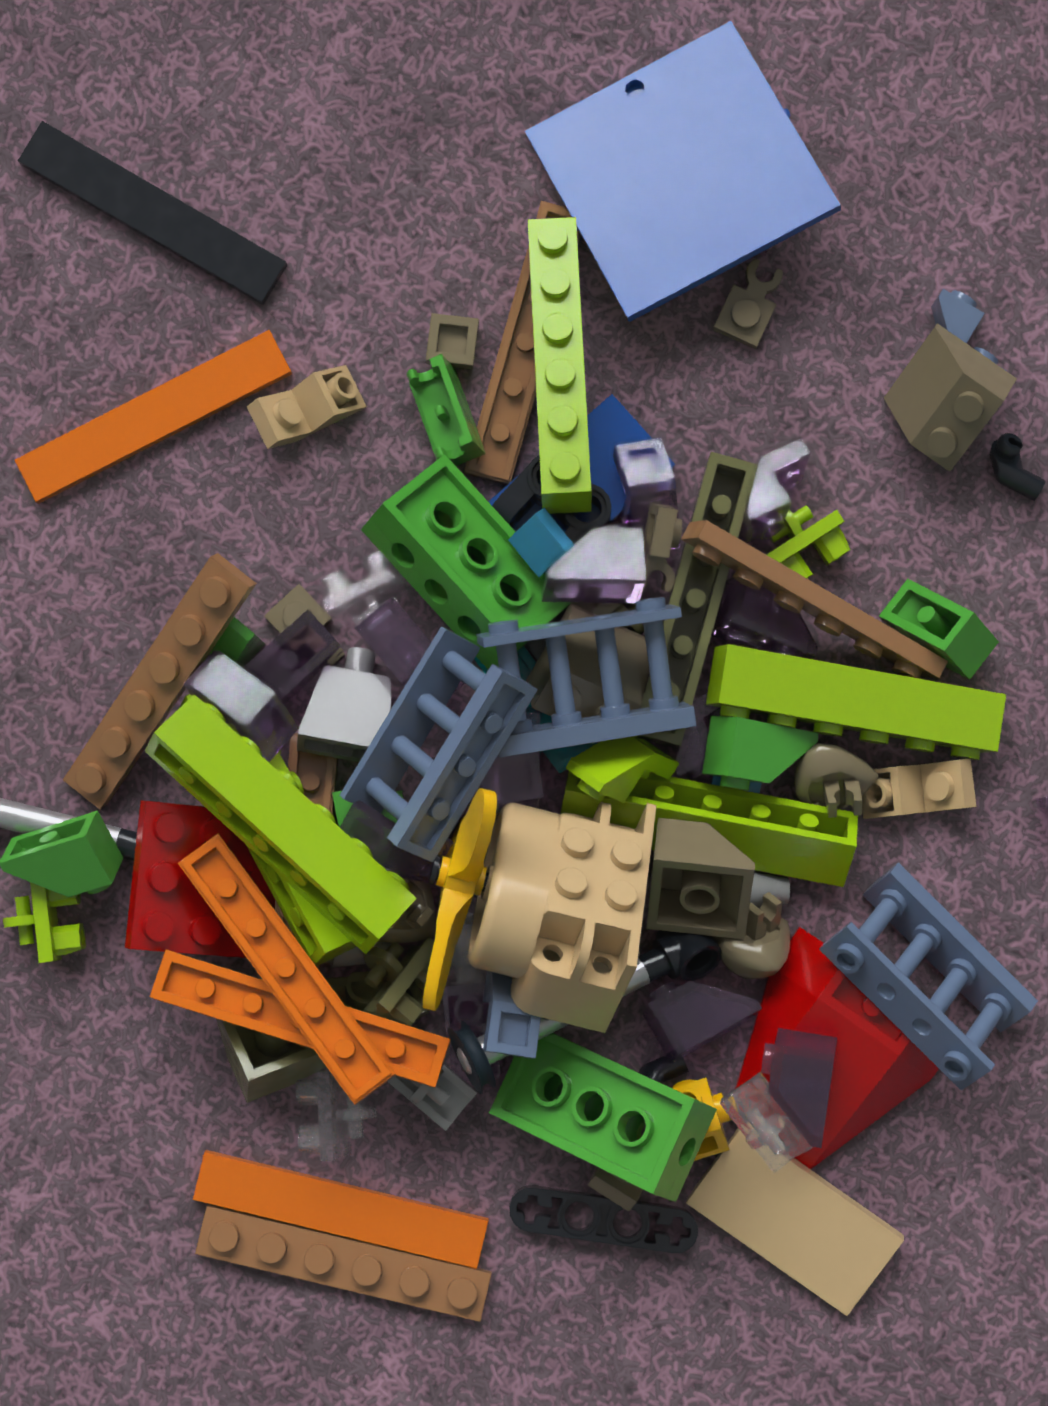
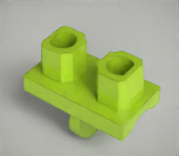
[766,504,850,579]
[3,882,86,963]

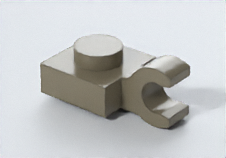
[635,502,682,592]
[264,584,345,666]

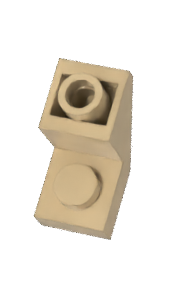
[247,365,367,449]
[862,759,977,819]

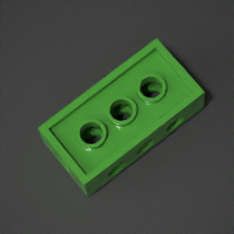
[361,454,576,670]
[489,1033,717,1202]

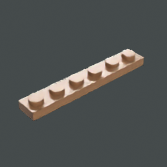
[681,520,948,679]
[63,553,257,809]
[195,1204,492,1322]

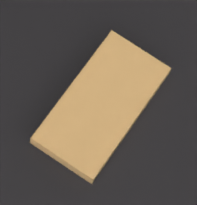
[686,1122,904,1316]

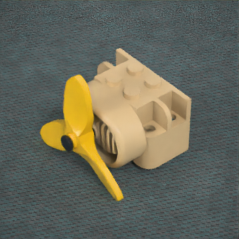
[423,788,657,1033]

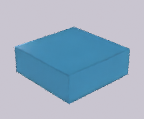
[508,508,575,578]

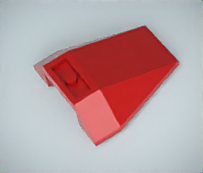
[728,927,939,1169]

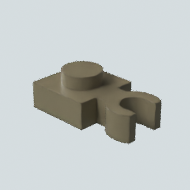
[713,258,783,350]

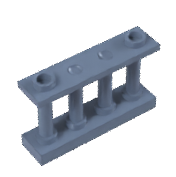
[476,597,697,758]
[339,626,538,863]
[819,862,1038,1090]

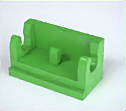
[406,354,486,466]

